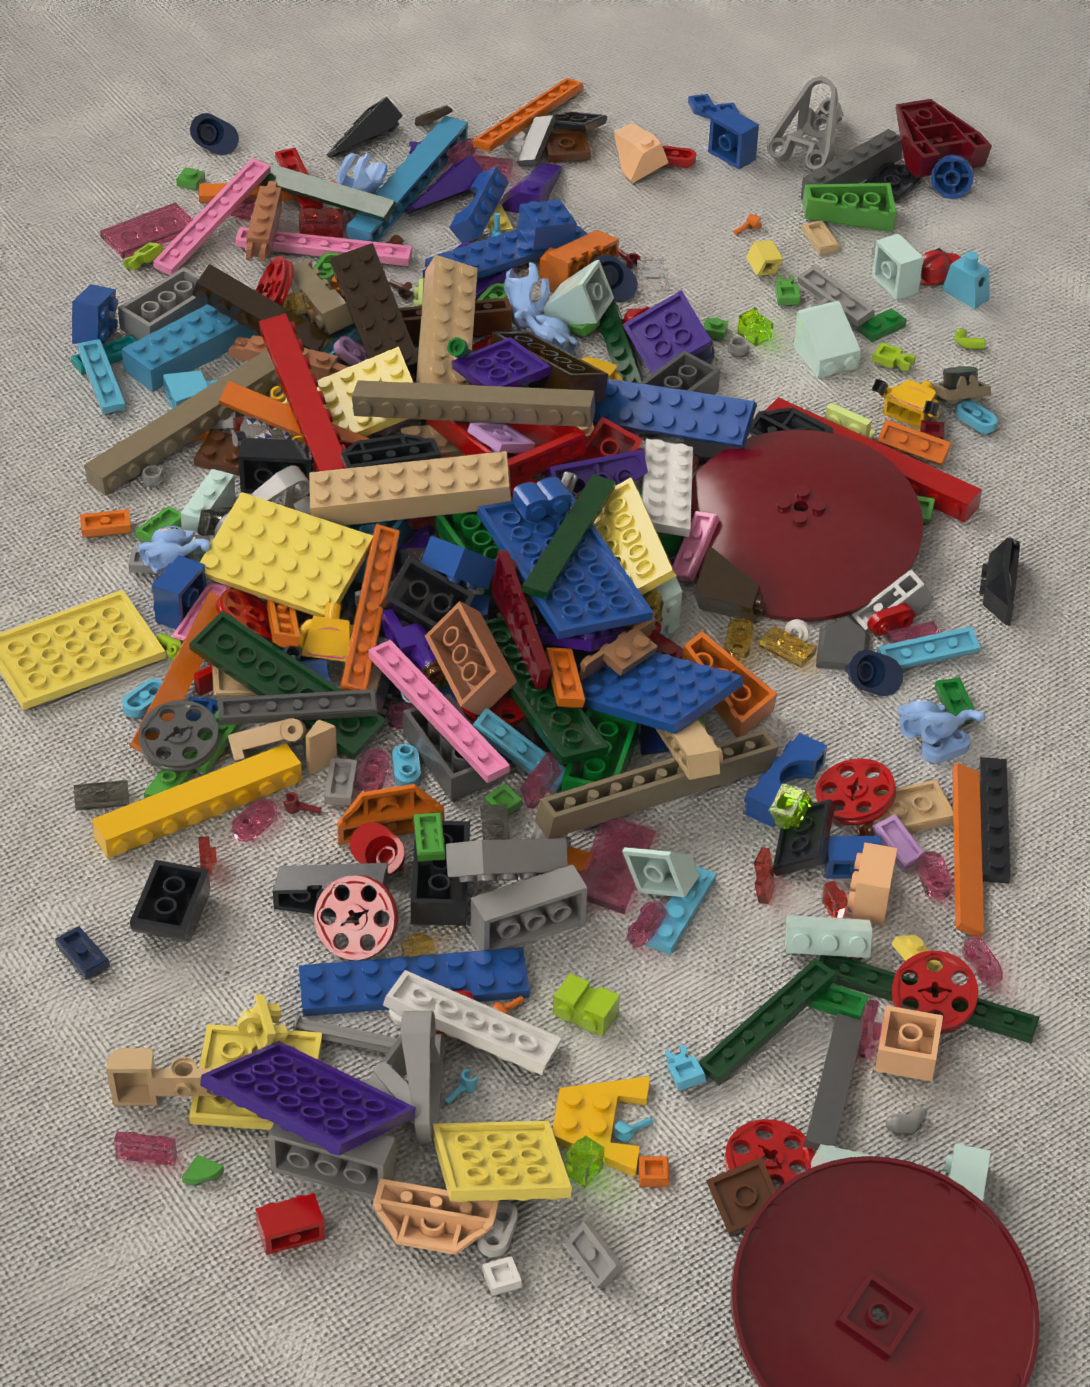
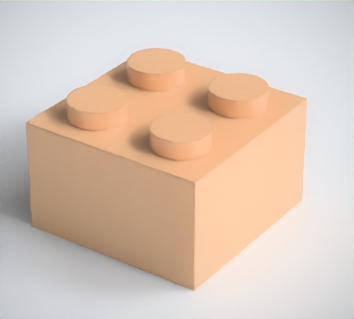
[848,843,897,925]
[875,1005,943,1082]

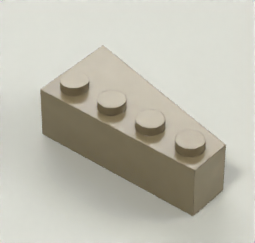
[290,259,353,334]

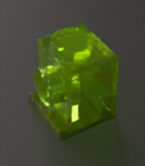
[737,307,774,346]
[769,783,813,829]
[565,1135,605,1188]

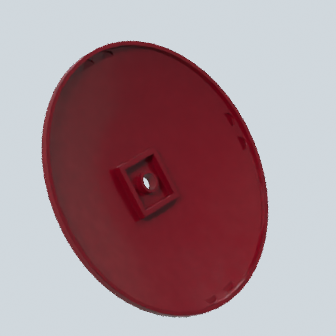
[681,430,923,622]
[730,1156,1040,1387]

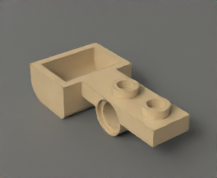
[106,1048,217,1106]

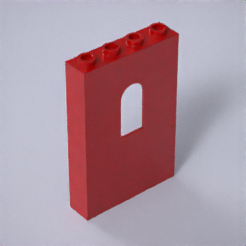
[426,384,586,485]

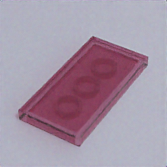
[100,202,193,259]
[580,818,656,914]

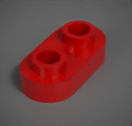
[662,146,696,168]
[867,603,915,636]

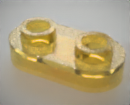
[725,618,754,660]

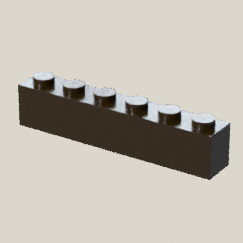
[192,264,328,352]

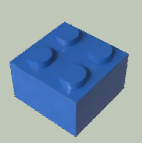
[708,107,759,169]
[517,199,577,250]
[72,284,118,344]
[421,536,496,591]
[151,555,207,630]

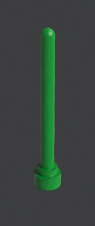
[447,337,473,358]

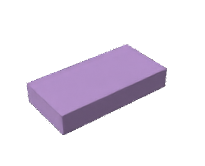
[873,814,926,871]

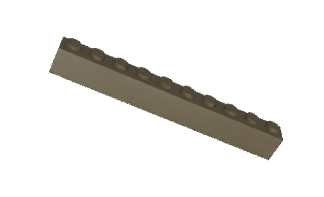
[84,350,281,496]
[352,380,595,427]
[535,729,779,839]

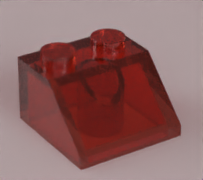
[299,208,345,238]

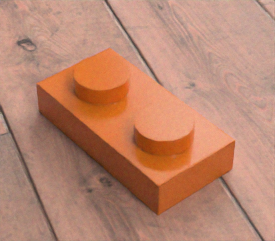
[80,509,131,538]

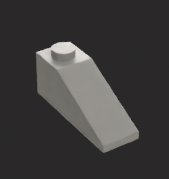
[852,569,933,632]

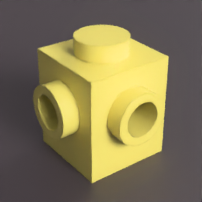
[746,240,783,276]

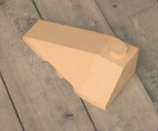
[614,123,668,184]

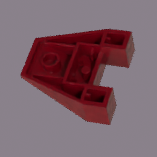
[895,99,992,178]

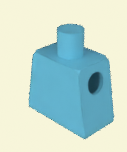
[943,252,989,309]
[163,371,218,409]

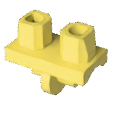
[237,994,288,1050]

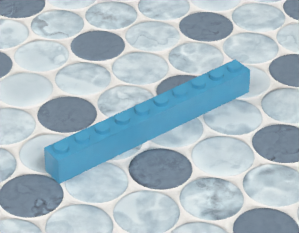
[345,116,468,242]

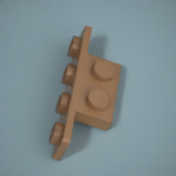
[579,617,658,680]

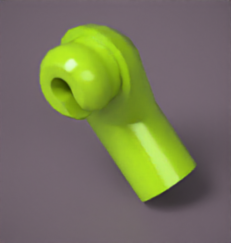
[953,328,985,349]
[156,633,182,660]

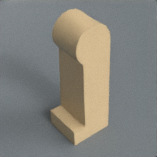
[228,718,306,761]

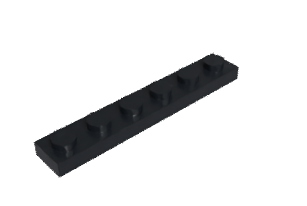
[979,757,1011,884]

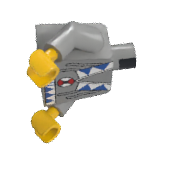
[232,386,304,447]

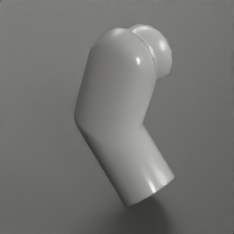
[885,1105,927,1134]

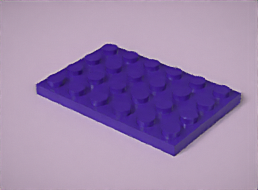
[200,1041,416,1156]

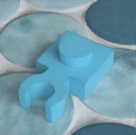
[665,1044,706,1091]

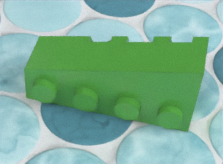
[802,183,896,232]

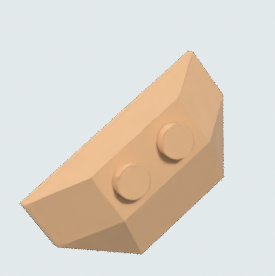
[373,1178,499,1255]

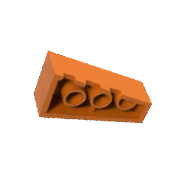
[545,230,619,293]
[682,631,777,738]

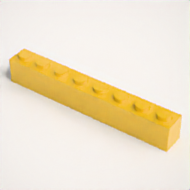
[92,743,302,859]

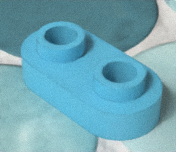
[956,400,997,434]
[122,679,163,718]
[392,744,421,786]

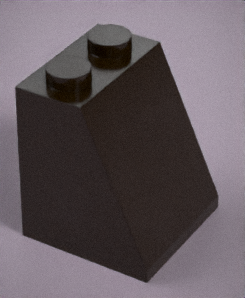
[694,547,766,623]

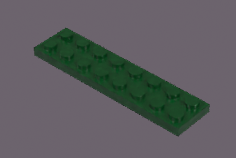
[189,611,386,760]
[485,617,609,765]

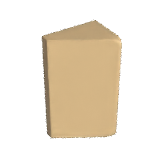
[305,720,337,775]

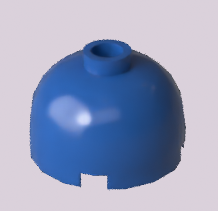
[931,154,974,199]

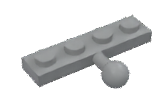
[797,266,875,327]

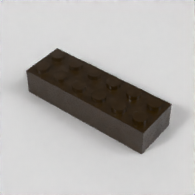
[330,243,418,376]
[490,332,609,401]

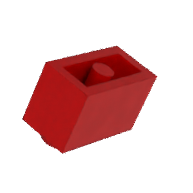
[255,1193,325,1255]

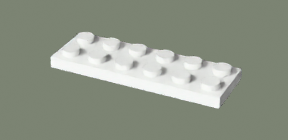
[642,439,693,537]
[383,970,562,1075]

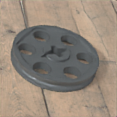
[139,700,219,772]

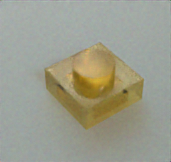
[400,932,436,957]

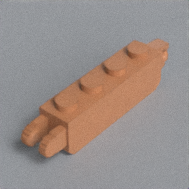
[246,181,282,262]
[228,335,348,380]

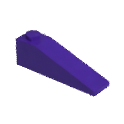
[405,155,484,213]
[500,162,562,213]
[545,449,648,500]

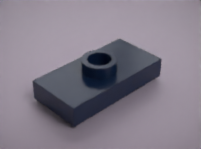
[55,926,110,979]

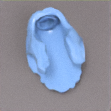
[337,152,388,214]
[504,262,550,328]

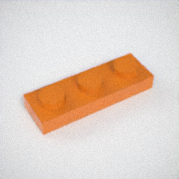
[877,420,952,466]
[545,647,585,708]

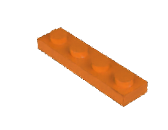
[266,600,300,648]

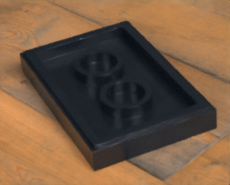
[772,799,835,876]

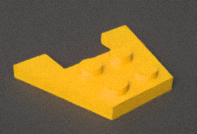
[552,1076,650,1177]

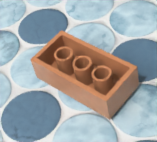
[425,601,517,716]

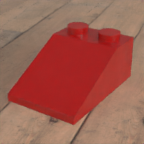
[571,417,645,463]

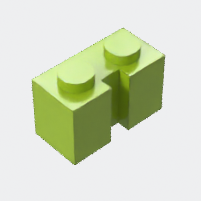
[553,973,620,1036]

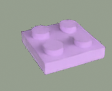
[467,423,536,455]

